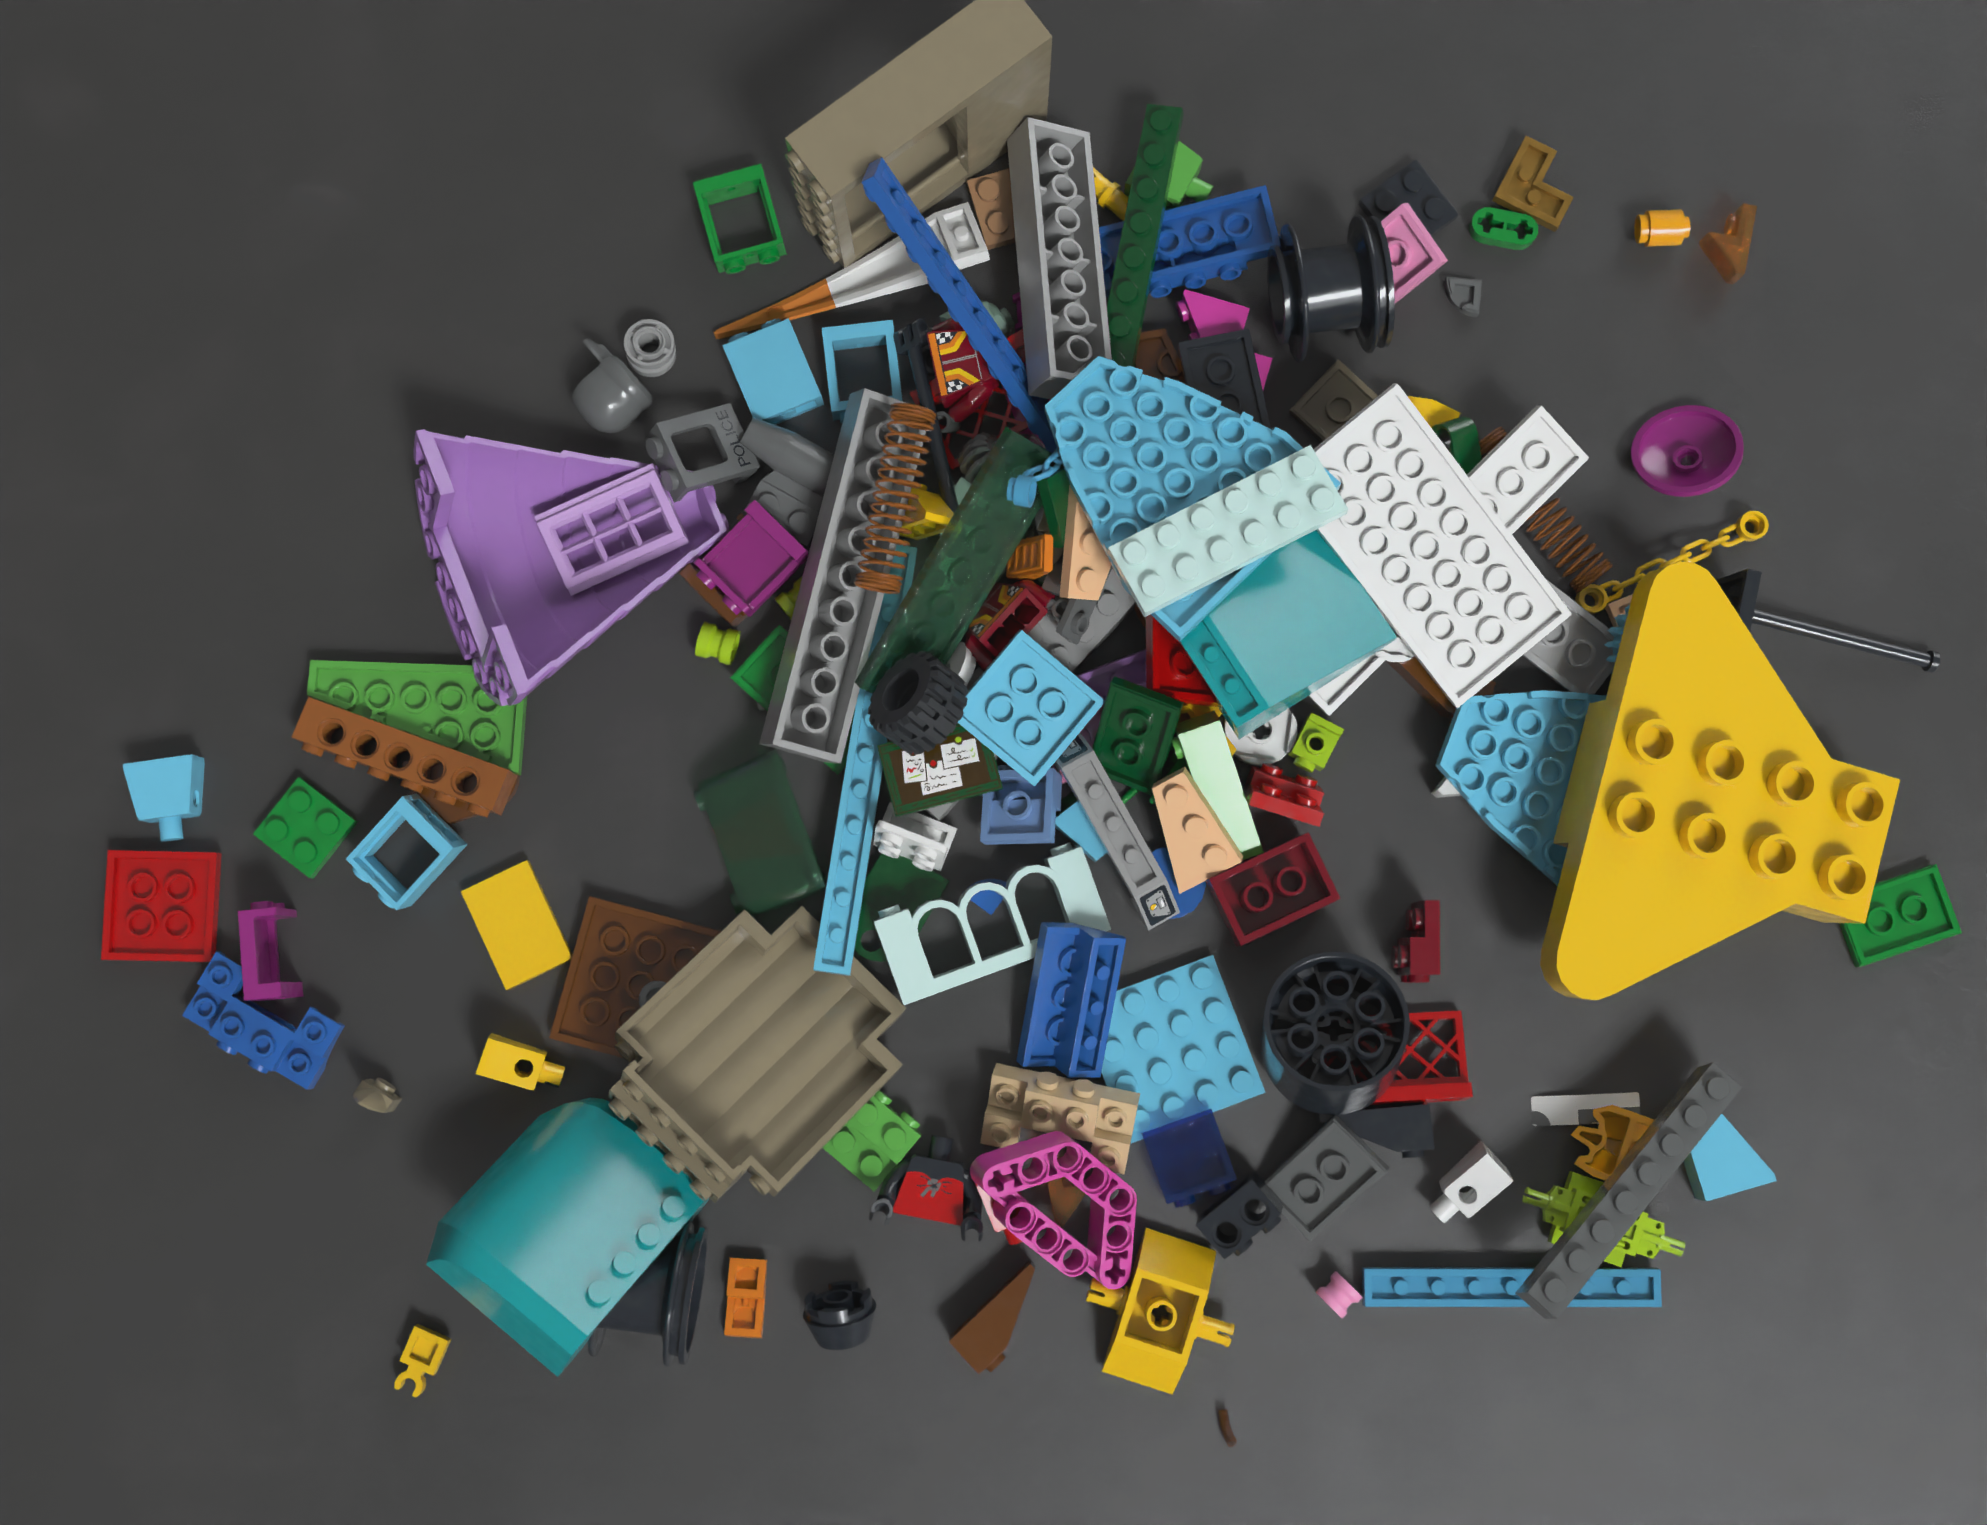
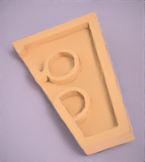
[1060,485,1112,600]
[1152,767,1243,894]

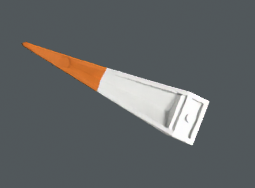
[714,202,990,339]

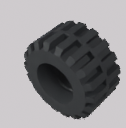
[868,651,968,755]

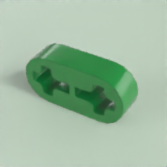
[1469,207,1538,250]

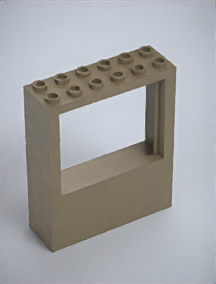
[785,0,1052,268]

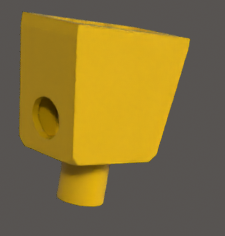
[476,1033,565,1091]

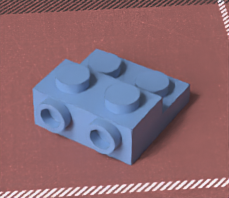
[980,765,1062,845]

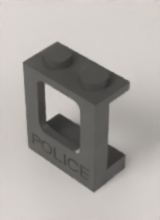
[644,403,760,503]

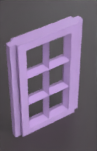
[534,463,689,596]

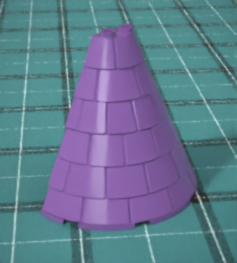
[414,429,729,706]

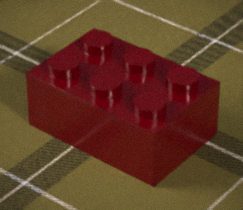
[1205,832,1341,947]

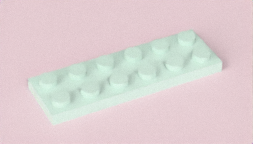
[1108,445,1348,617]

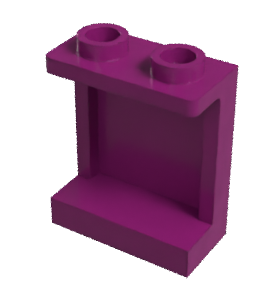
[693,500,809,617]
[238,901,304,1001]

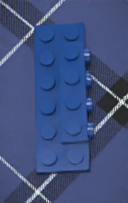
[1099,185,1282,300]

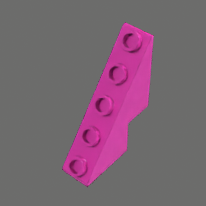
[1176,289,1272,390]

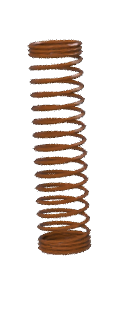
[854,403,936,594]
[1479,426,1613,593]

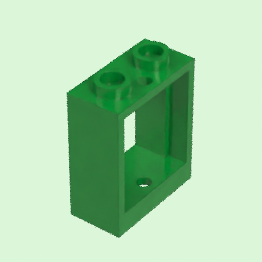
[693,164,787,274]

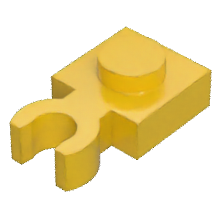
[394,1324,451,1398]

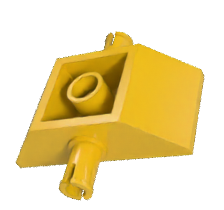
[1086,1227,1235,1395]

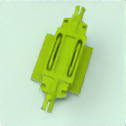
[1522,1171,1685,1267]

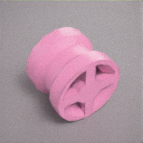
[1315,1271,1363,1319]

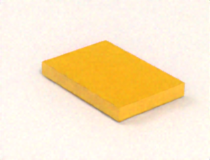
[461,860,573,990]

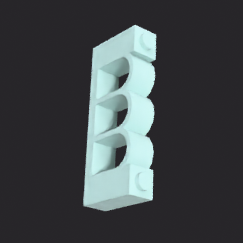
[873,842,1111,1005]

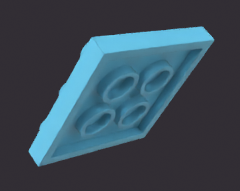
[958,629,1105,787]

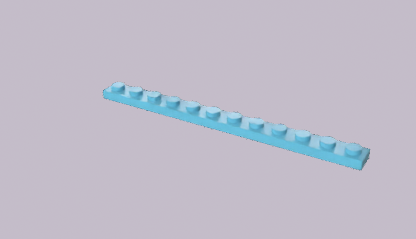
[813,545,917,976]

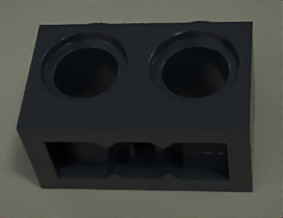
[1196,1171,1284,1260]

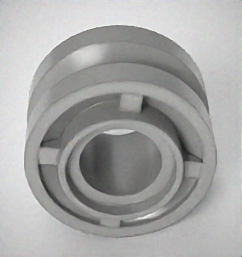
[624,319,676,377]

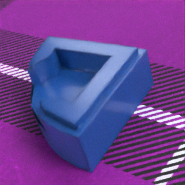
[962,879,1007,915]

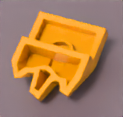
[1571,1105,1654,1181]

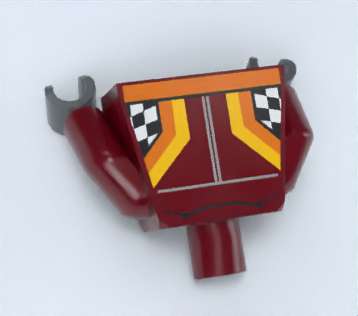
[923,318,1013,433]
[963,579,1069,671]

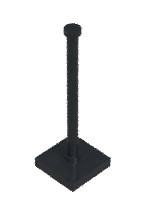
[1717,568,1940,673]

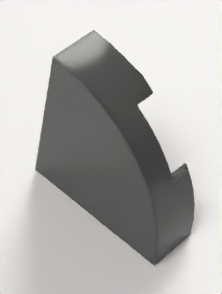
[1444,277,1482,318]

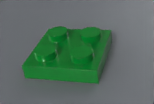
[253,777,359,879]

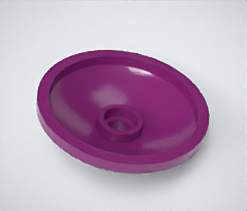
[1631,405,1744,497]

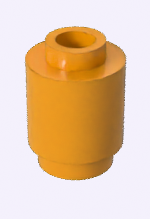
[1634,209,1690,247]

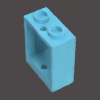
[822,320,903,423]
[346,794,468,910]

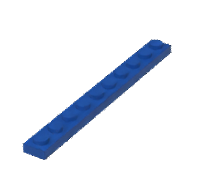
[862,157,1057,457]

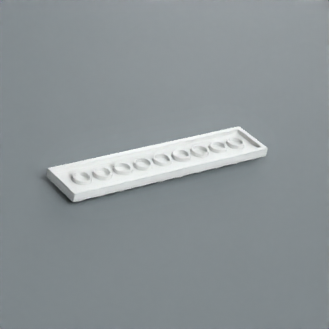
[1309,405,1589,716]

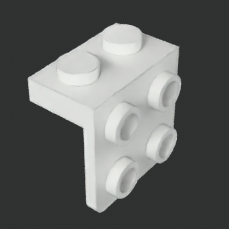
[873,802,957,871]

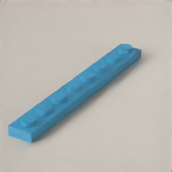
[1362,1267,1662,1307]

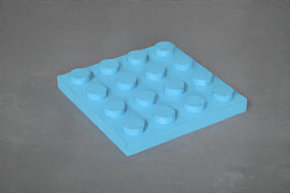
[1101,955,1266,1143]

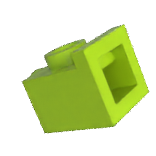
[1288,713,1344,773]

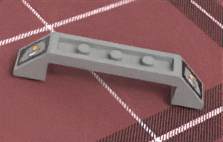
[1054,733,1180,931]

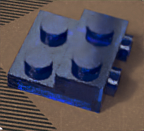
[1141,1109,1237,1208]

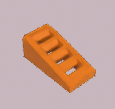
[1006,534,1053,580]

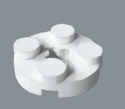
[1224,708,1297,767]

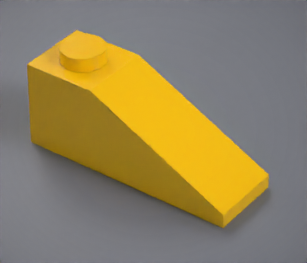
[899,484,960,540]

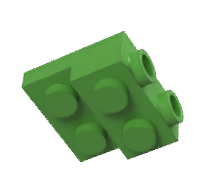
[823,1090,922,1192]

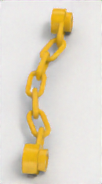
[1575,511,1769,615]

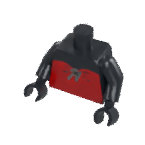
[868,1135,983,1241]

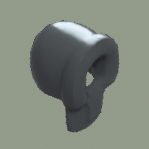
[572,339,653,433]

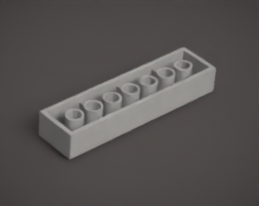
[1007,117,1112,399]

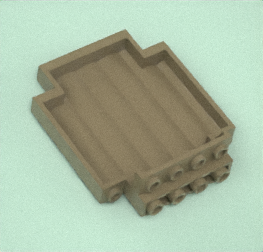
[608,906,907,1203]

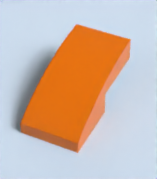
[724,1258,767,1339]

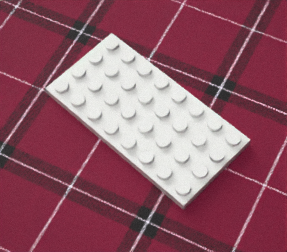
[1314,383,1572,708]

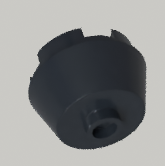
[803,1281,877,1350]

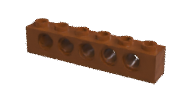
[292,697,517,818]

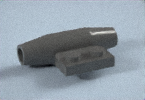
[740,417,834,546]

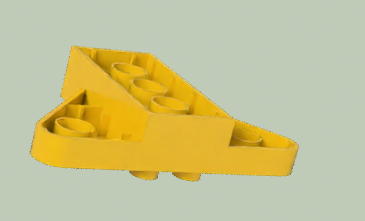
[1540,561,1900,1000]

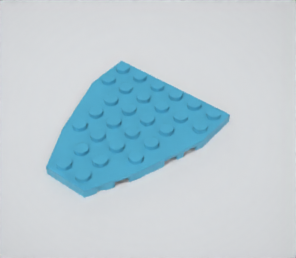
[1045,356,1341,642]
[1435,690,1607,886]

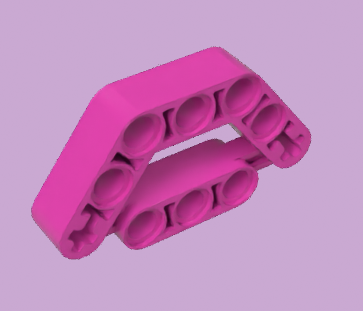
[970,1131,1137,1290]

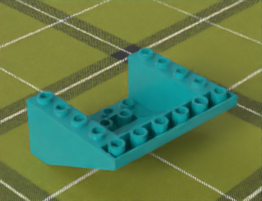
[1180,530,1397,740]

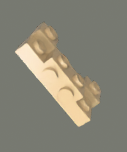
[980,1063,1140,1174]

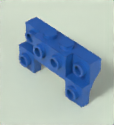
[182,951,345,1090]

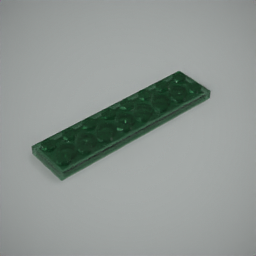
[855,426,1056,693]

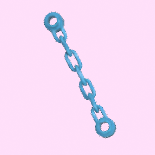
[1007,448,1063,508]

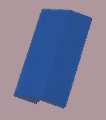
[1016,922,1126,1078]

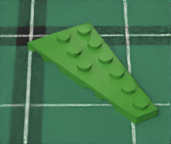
[307,660,527,776]

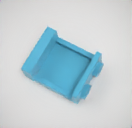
[722,318,824,425]

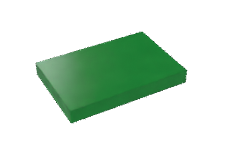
[1839,864,1962,967]

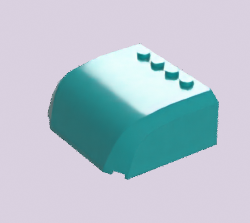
[426,1098,710,1377]

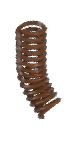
[1218,1409,1237,1447]

